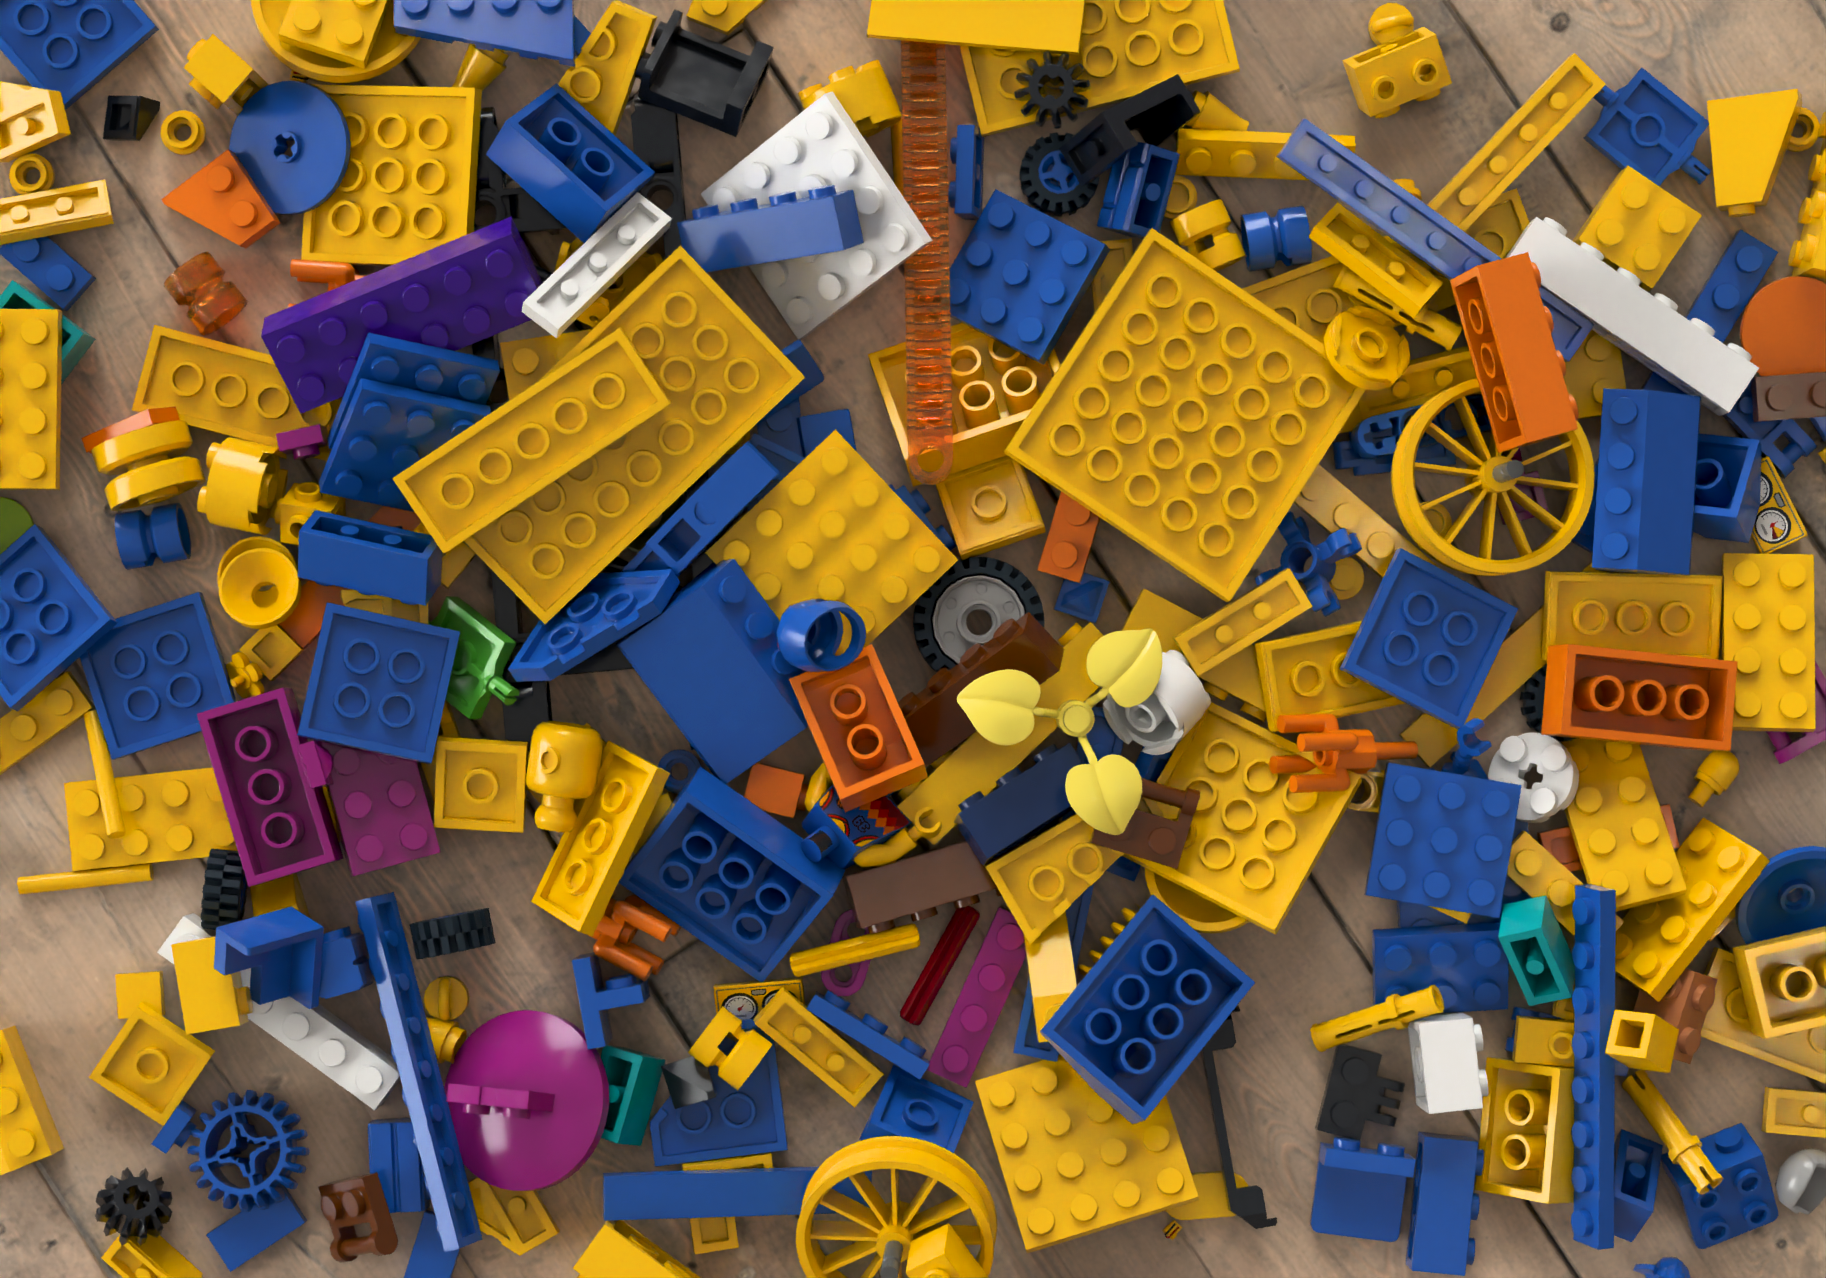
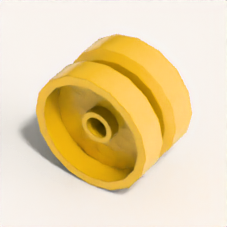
[91,420,206,511]

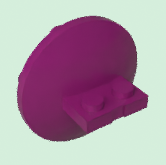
[444,1010,609,1191]

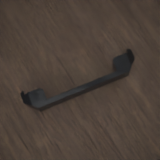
[1201,1005,1277,1229]

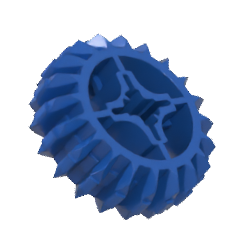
[187,1090,310,1212]

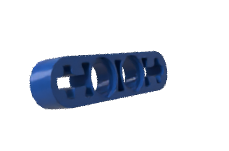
[1351,394,1491,459]

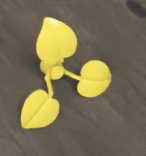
[957,629,1162,835]

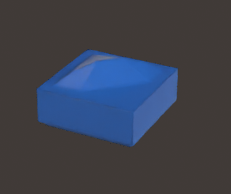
[1053,573,1110,623]

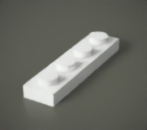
[521,192,672,339]

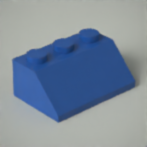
[486,83,655,243]

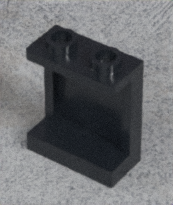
[635,9,774,137]
[1059,74,1200,186]

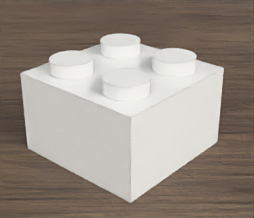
[1408,1012,1489,1114]

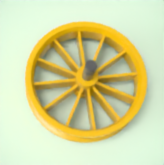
[1391,378,1595,576]
[796,1136,997,1278]

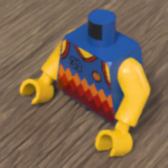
[801,762,942,869]

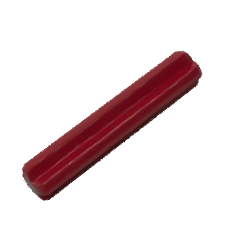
[900,906,980,1026]

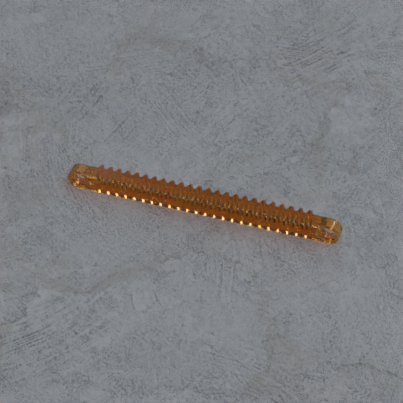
[901,40,954,485]

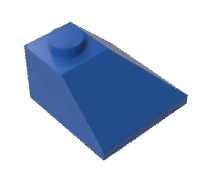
[1693,433,1762,543]

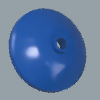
[1735,846,1826,944]

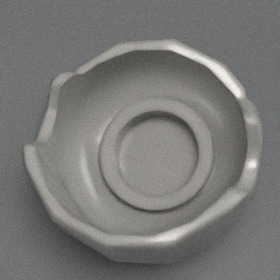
[1775,1148,1826,1214]

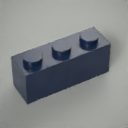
[954,743,1084,867]

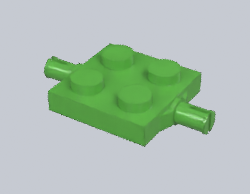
[428,596,519,719]

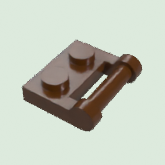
[1090,778,1200,869]
[318,1172,398,1263]

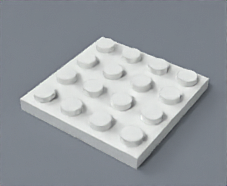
[701,91,933,340]

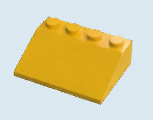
[868,323,1060,487]

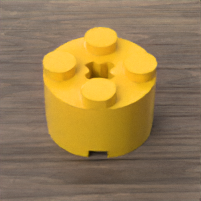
[798,60,903,138]
[197,437,288,535]

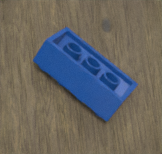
[1592,388,1701,576]

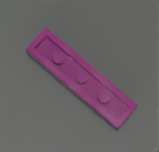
[927,907,1026,1088]

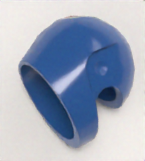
[776,599,866,672]

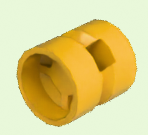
[1170,199,1247,272]
[688,1006,773,1091]

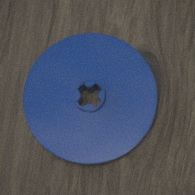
[229,81,351,215]

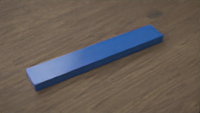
[603,1167,872,1221]

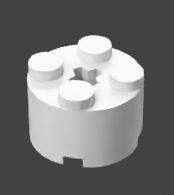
[1103,650,1211,755]

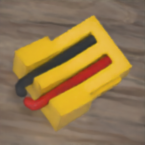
[290,69,309,83]
[1162,1220,1182,1240]

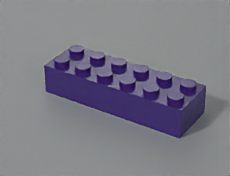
[261,216,543,414]

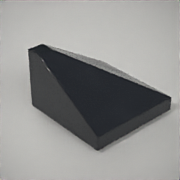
[103,96,160,141]
[661,1056,717,1109]

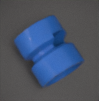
[1240,206,1312,272]
[115,503,191,570]

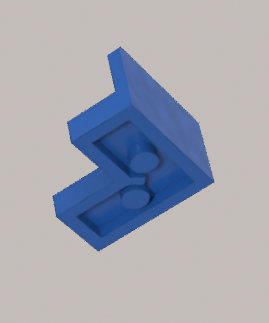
[214,906,324,1009]

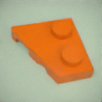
[161,149,281,249]

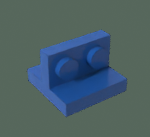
[572,952,650,1050]
[859,1065,974,1153]

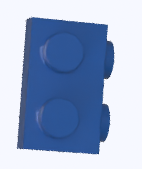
[1661,1123,1779,1249]
[1310,1137,1416,1242]

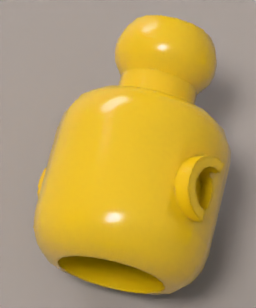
[525,721,603,832]

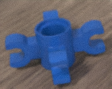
[1255,511,1362,617]

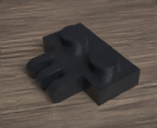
[1315,1044,1405,1141]

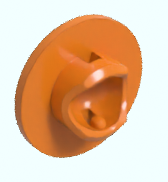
[1740,276,1826,376]

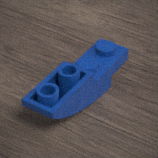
[622,441,780,578]

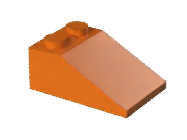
[789,644,928,813]

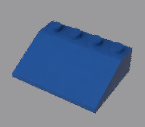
[616,559,808,784]
[618,766,846,982]
[1040,894,1255,1124]

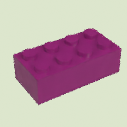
[197,687,344,887]
[313,739,441,877]

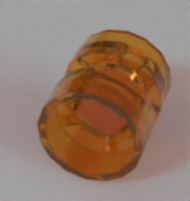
[163,251,248,336]

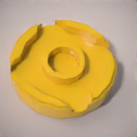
[1324,306,1410,391]

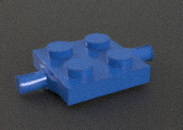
[1583,68,1712,186]

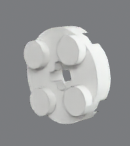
[1488,733,1579,823]

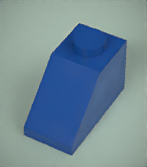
[1614,1129,1663,1242]

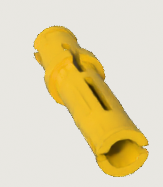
[1333,265,1463,351]
[1310,985,1445,1052]
[1621,1070,1724,1195]

